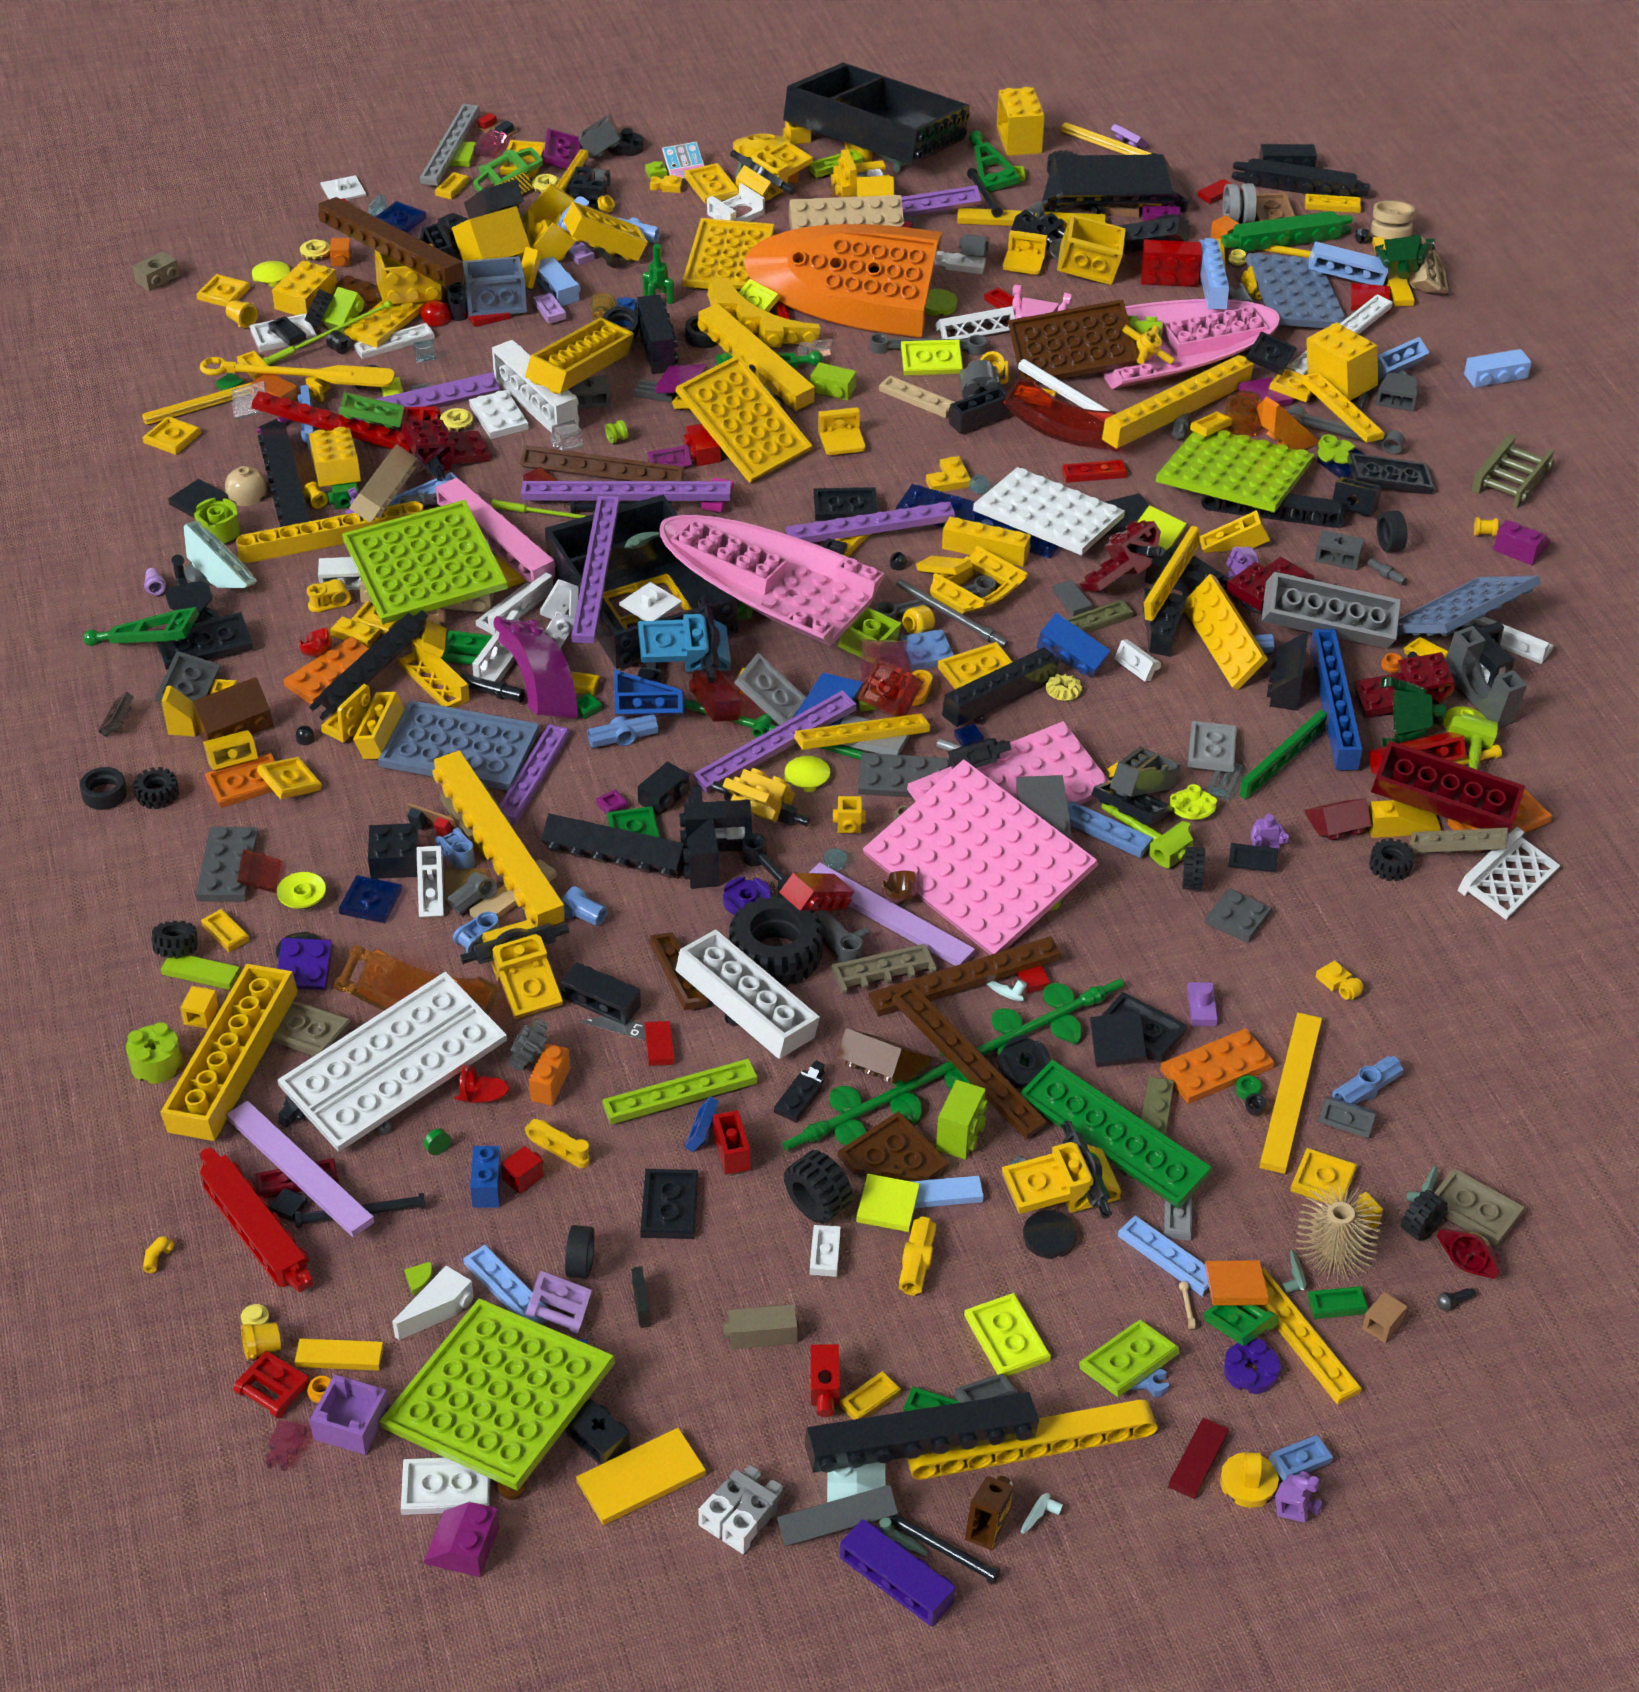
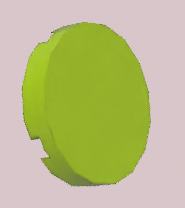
[925,289,957,316]

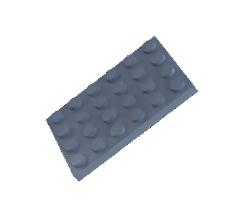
[1246,253,1346,328]
[1397,575,1541,636]
[378,700,540,791]

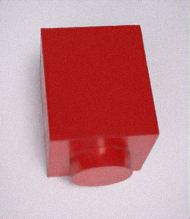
[501,1146,544,1194]

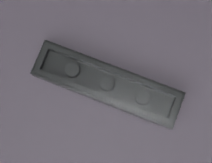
[777,1484,898,1546]

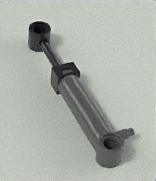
[742,833,870,963]

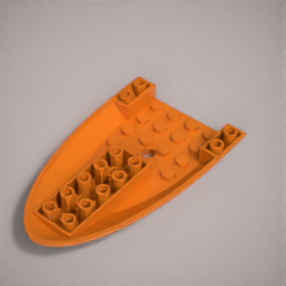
[744,224,943,338]

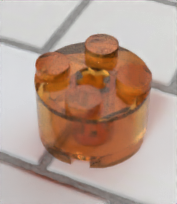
[1225,391,1263,437]

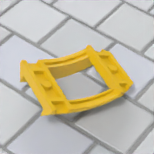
[930,546,1028,614]

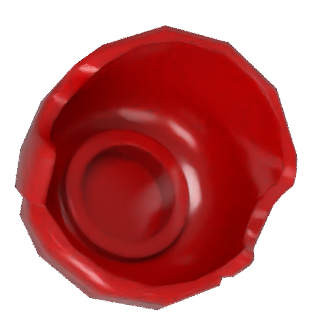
[420,300,451,327]
[299,628,332,657]

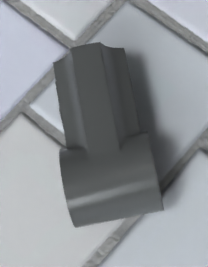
[447,871,497,915]

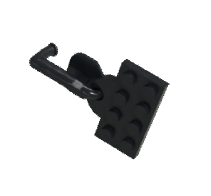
[156,554,253,670]

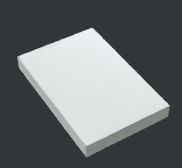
[249,313,317,352]
[401,1458,490,1515]

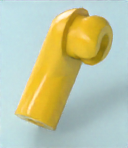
[143,1236,174,1273]

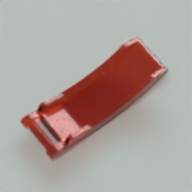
[1004,379,1122,452]

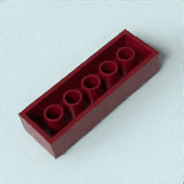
[1371,741,1525,833]

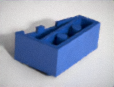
[1036,613,1110,678]
[614,669,686,717]

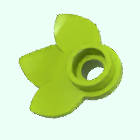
[1318,434,1355,464]

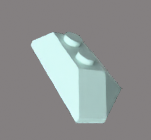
[184,521,257,588]
[827,1462,885,1528]

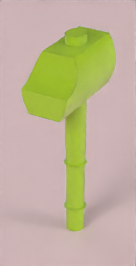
[1446,713,1498,770]
[1101,804,1193,868]

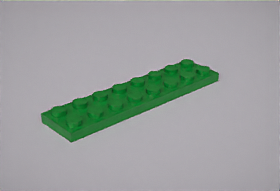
[1020,1060,1212,1209]

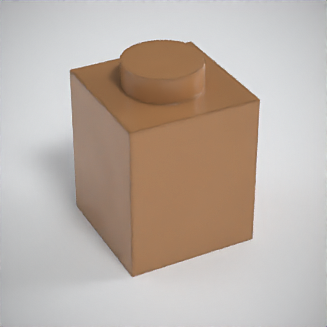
[1362,1292,1407,1343]

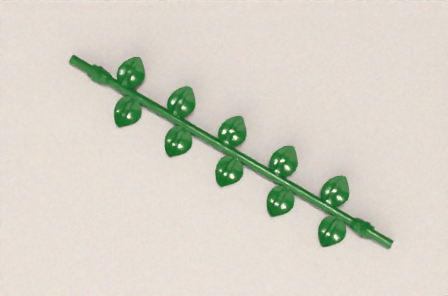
[782,978,1124,1151]

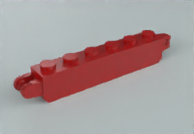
[200,1148,313,1293]

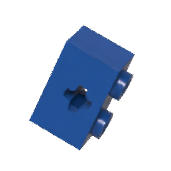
[470,1146,502,1208]

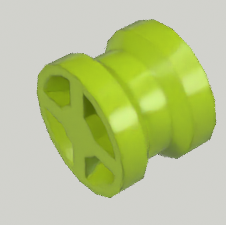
[605,420,628,444]

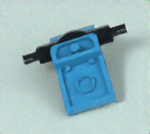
[638,596,731,683]

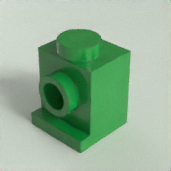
[328,482,359,510]

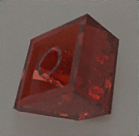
[857,658,923,717]

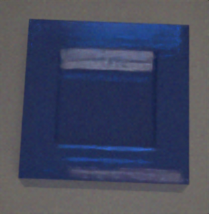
[954,724,984,746]

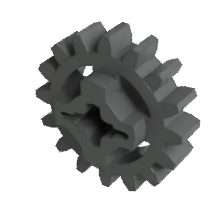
[509,1018,549,1071]

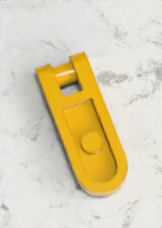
[525,1119,590,1168]

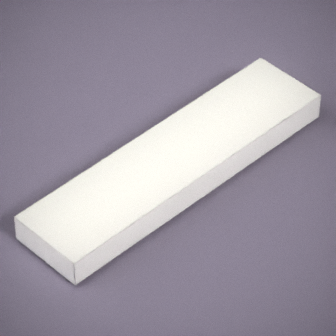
[354,323,435,359]

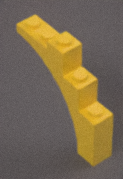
[707,277,821,348]

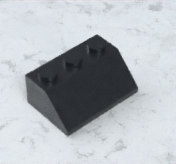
[1266,633,1308,711]

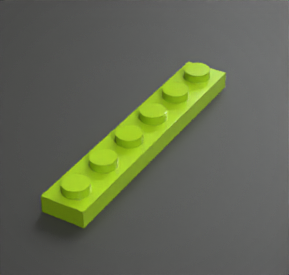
[602,1059,757,1125]

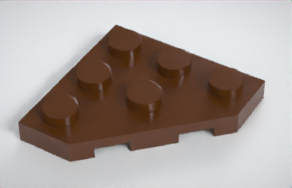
[336,275,382,316]
[837,1111,949,1181]

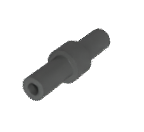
[1367,558,1407,585]

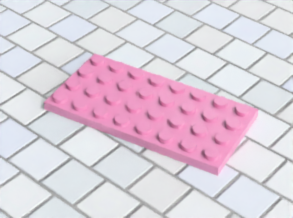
[907,721,1109,805]

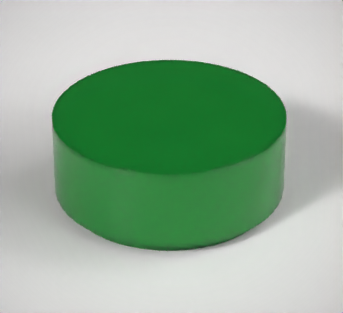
[1235,1075,1262,1100]
[423,1128,451,1155]

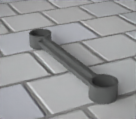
[870,333,987,356]
[1287,405,1405,454]
[875,575,996,620]

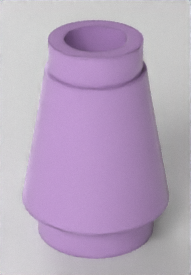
[144,568,166,596]

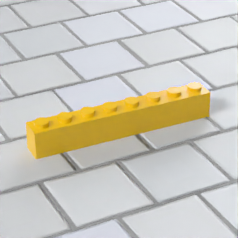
[698,303,815,411]

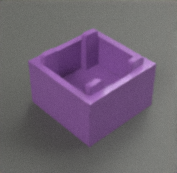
[310,1374,389,1455]

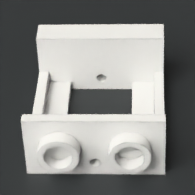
[707,183,765,222]
[540,579,578,648]

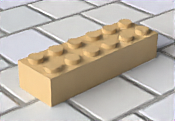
[789,195,904,230]

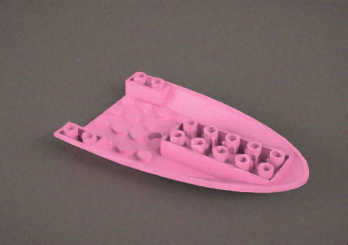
[1100,299,1280,390]
[660,515,885,647]

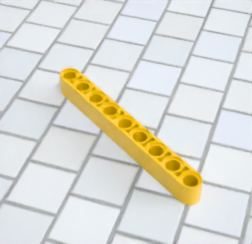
[236,501,423,563]
[907,1399,1158,1480]

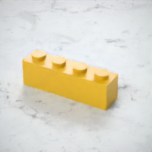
[942,516,1031,567]

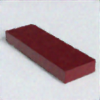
[255,1158,339,1198]
[1168,1418,1229,1499]

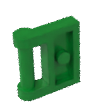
[440,630,492,665]
[1204,1305,1279,1346]

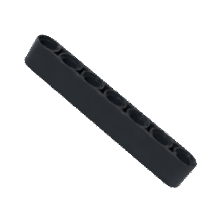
[1201,494,1347,528]

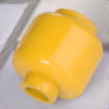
[902,605,935,634]

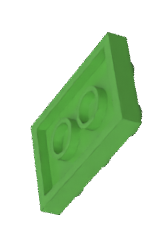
[339,392,404,428]

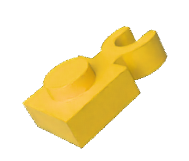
[650,175,682,193]

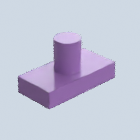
[1187,982,1217,1026]

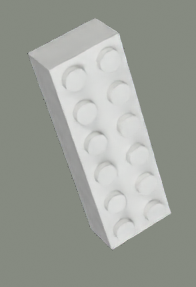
[492,340,580,439]
[676,929,820,1059]

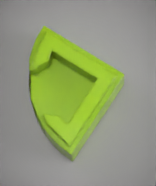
[404,1262,432,1296]

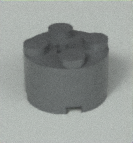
[959,360,1002,399]

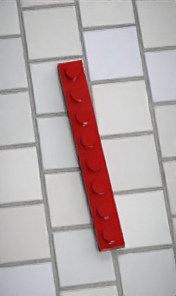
[251,391,411,453]

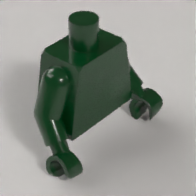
[1375,235,1435,279]
[1380,677,1446,747]

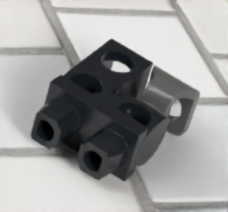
[569,167,611,207]
[1011,201,1066,248]

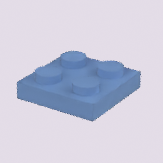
[900,629,954,671]

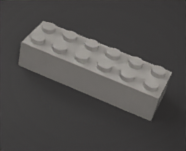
[1261,572,1400,649]

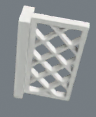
[1457,827,1560,920]

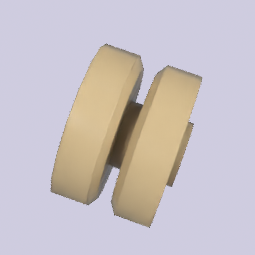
[1371,201,1415,239]

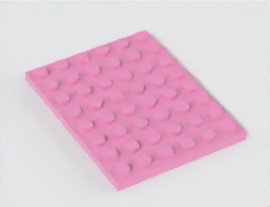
[863,759,1098,955]

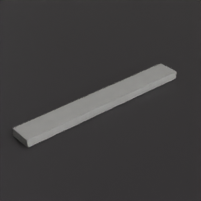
[419,104,480,186]

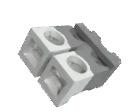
[698,1465,783,1555]

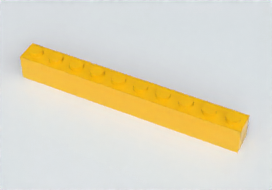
[1102,355,1254,449]
[432,750,564,927]

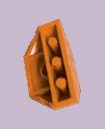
[1257,396,1319,450]

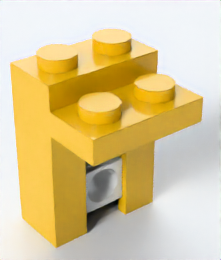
[831,149,890,197]

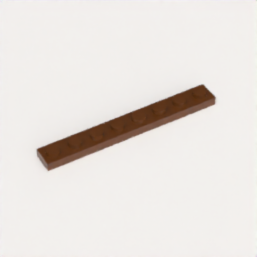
[520,445,684,481]
[868,936,1061,1017]
[892,983,1047,1140]

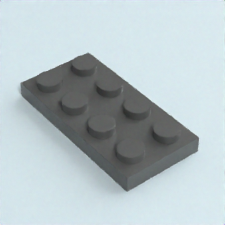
[858,753,951,798]
[196,827,259,902]

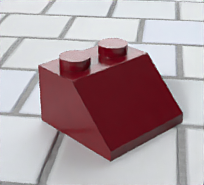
[1304,798,1371,839]

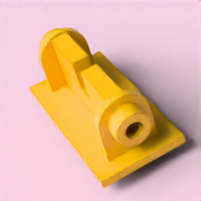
[1241,265,1262,300]

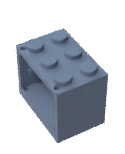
[462,256,527,317]

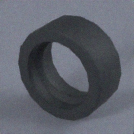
[602,306,639,341]
[685,315,717,348]
[1376,510,1408,552]
[80,767,127,810]
[565,1225,595,1279]

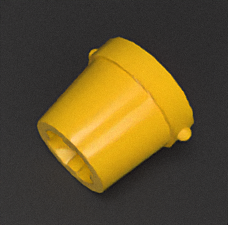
[226,300,258,328]
[241,1322,281,1361]

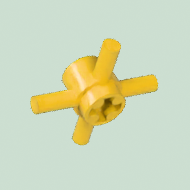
[1122,325,1175,365]

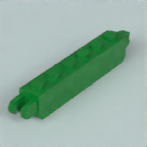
[1221,211,1353,252]

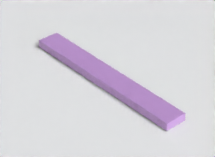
[809,863,975,966]
[226,1100,375,1237]

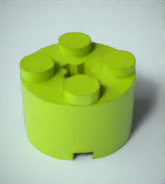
[194,498,240,543]
[126,1022,183,1084]

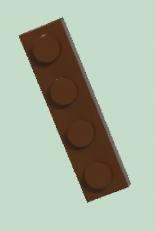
[649,932,709,1010]

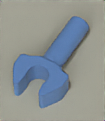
[1129,1368,1169,1397]

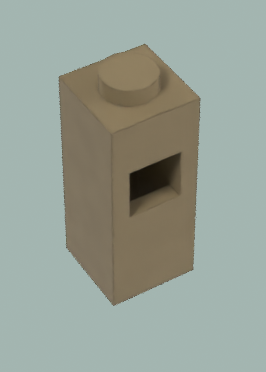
[723,1304,797,1349]

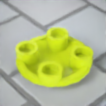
[252,261,290,287]
[785,756,830,792]
[1170,784,1217,820]

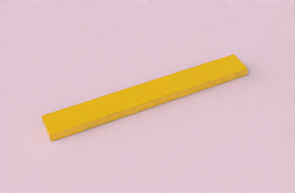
[957,208,1106,229]
[1259,1012,1322,1174]

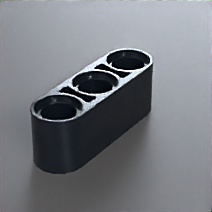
[446,280,468,321]

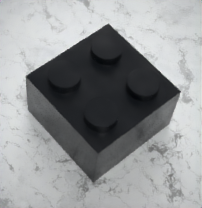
[368,823,420,879]

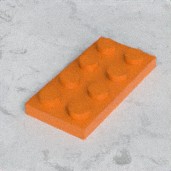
[283,637,369,704]
[1447,789,1552,853]
[1160,1028,1274,1104]

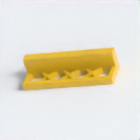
[398,637,470,708]

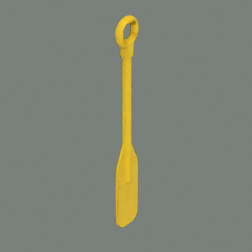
[200,357,395,387]

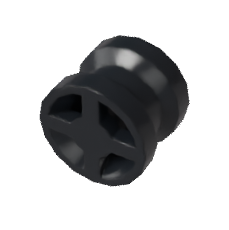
[326,330,352,354]

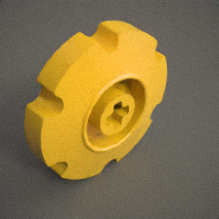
[733,134,790,158]

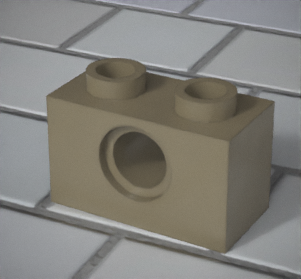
[132,251,180,291]

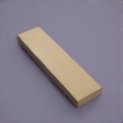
[879,376,955,418]
[469,859,557,919]

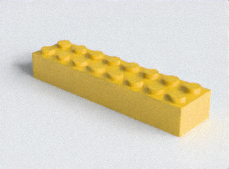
[525,317,635,394]
[160,964,298,1141]

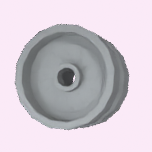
[1222,183,1257,224]

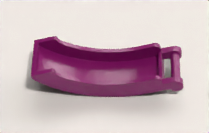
[493,616,577,718]

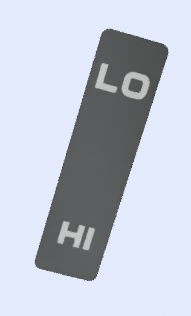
[578,1016,645,1040]

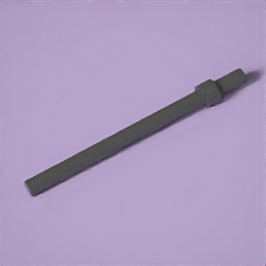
[896,578,1008,648]

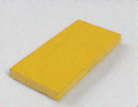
[576,1428,706,1526]

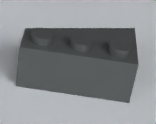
[1110,746,1182,797]

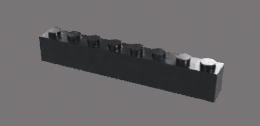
[258,422,310,527]
[804,1392,1039,1473]

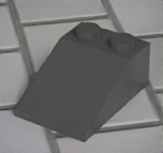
[578,113,621,159]
[1016,775,1071,839]

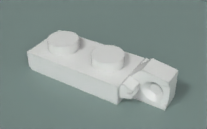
[934,251,986,274]

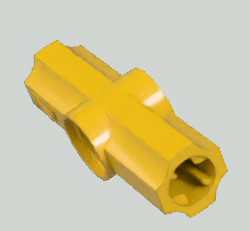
[899,1217,936,1296]

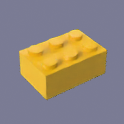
[272,260,337,315]

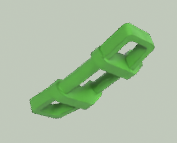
[473,147,543,192]

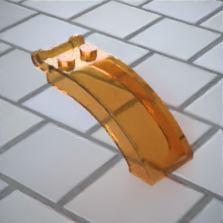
[334,945,500,1015]

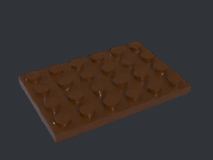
[1008,299,1139,385]

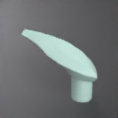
[986,980,1027,1001]
[1021,1493,1063,1534]

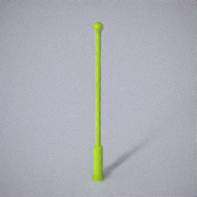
[263,301,392,366]
[491,499,586,519]

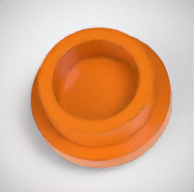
[1381,653,1402,673]

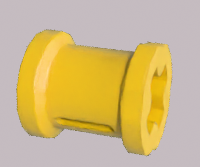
[302,482,328,509]
[1474,517,1498,537]

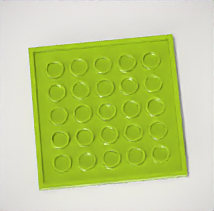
[1156,430,1314,512]
[342,500,508,625]
[379,1298,616,1491]

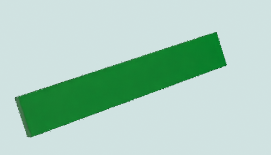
[1239,709,1327,800]

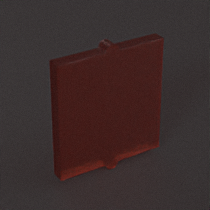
[237,849,282,893]

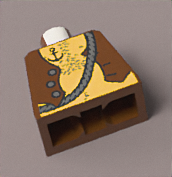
[965,1476,1014,1550]

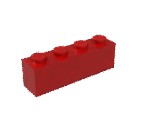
[1368,732,1467,775]
[779,873,855,911]

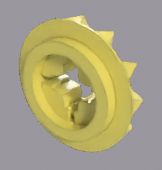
[532,174,560,193]
[300,239,330,261]
[440,408,473,431]
[1046,673,1082,701]

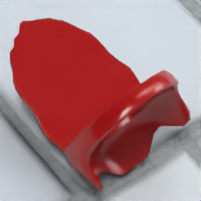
[454,1065,509,1103]

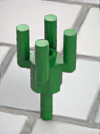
[642,244,674,304]

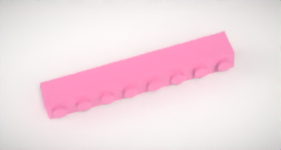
[436,478,556,584]

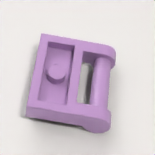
[525,1271,592,1334]

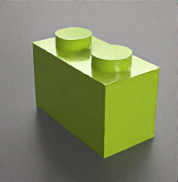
[322,287,364,334]
[810,362,856,401]

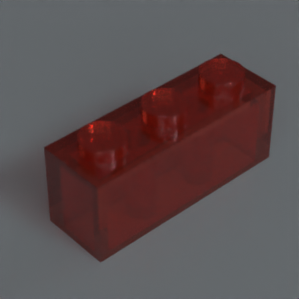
[689,669,741,722]

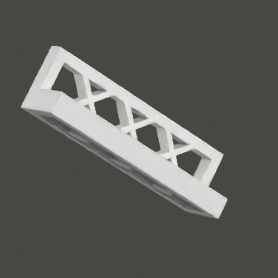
[935,306,1015,339]
[476,572,553,635]
[472,610,519,683]
[1462,617,1553,664]

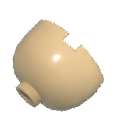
[225,466,268,506]

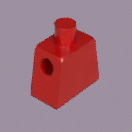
[810,1344,840,1417]

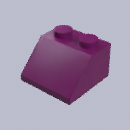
[1493,520,1550,565]
[424,1502,500,1577]

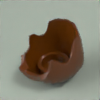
[882,870,918,904]

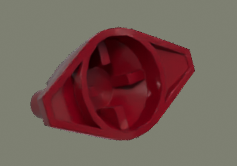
[1436,1229,1500,1279]

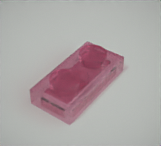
[474,129,507,157]

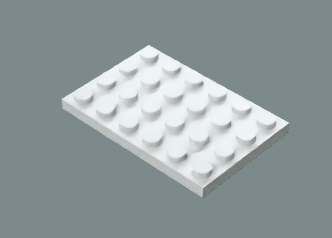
[973,467,1125,555]

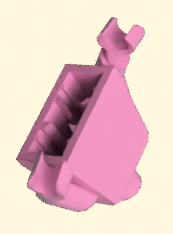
[1012,285,1072,319]

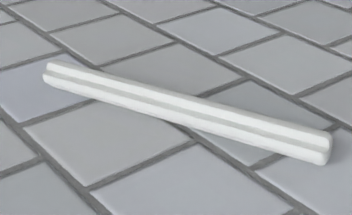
[1018,359,1115,421]

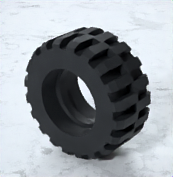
[729,896,823,987]

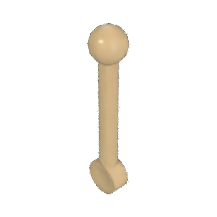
[1179,1281,1195,1329]

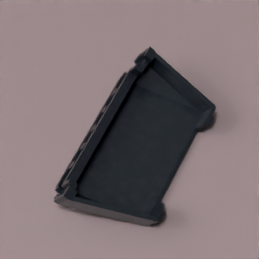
[1042,153,1189,212]

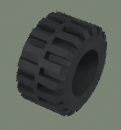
[783,1150,853,1224]

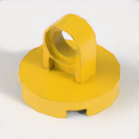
[1220,1452,1279,1508]

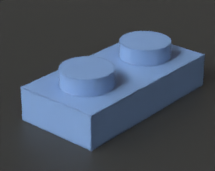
[1268,1435,1333,1481]

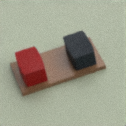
[474,113,518,141]
[407,803,457,837]

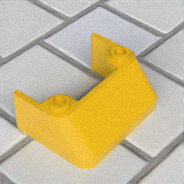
[520,183,576,262]

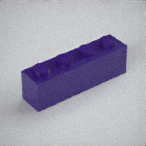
[840,1519,955,1627]

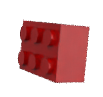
[1141,240,1202,287]

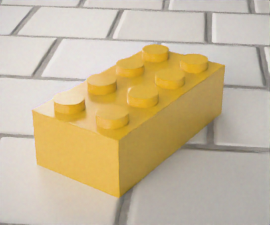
[563,201,648,261]
[309,427,361,487]

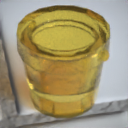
[589,293,618,321]

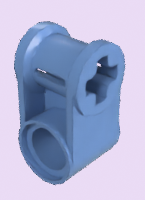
[435,828,475,871]
[453,911,500,953]

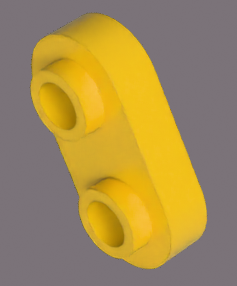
[904,670,932,706]

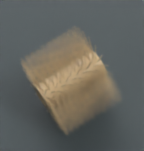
[1295,1182,1382,1281]

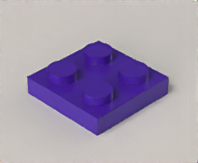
[278,938,333,990]

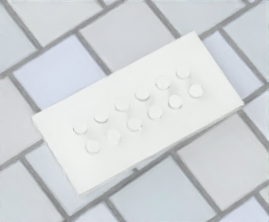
[278,971,507,1152]

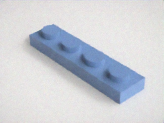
[298,385,315,450]
[1068,801,1153,858]

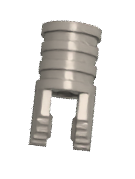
[1229,282,1254,303]

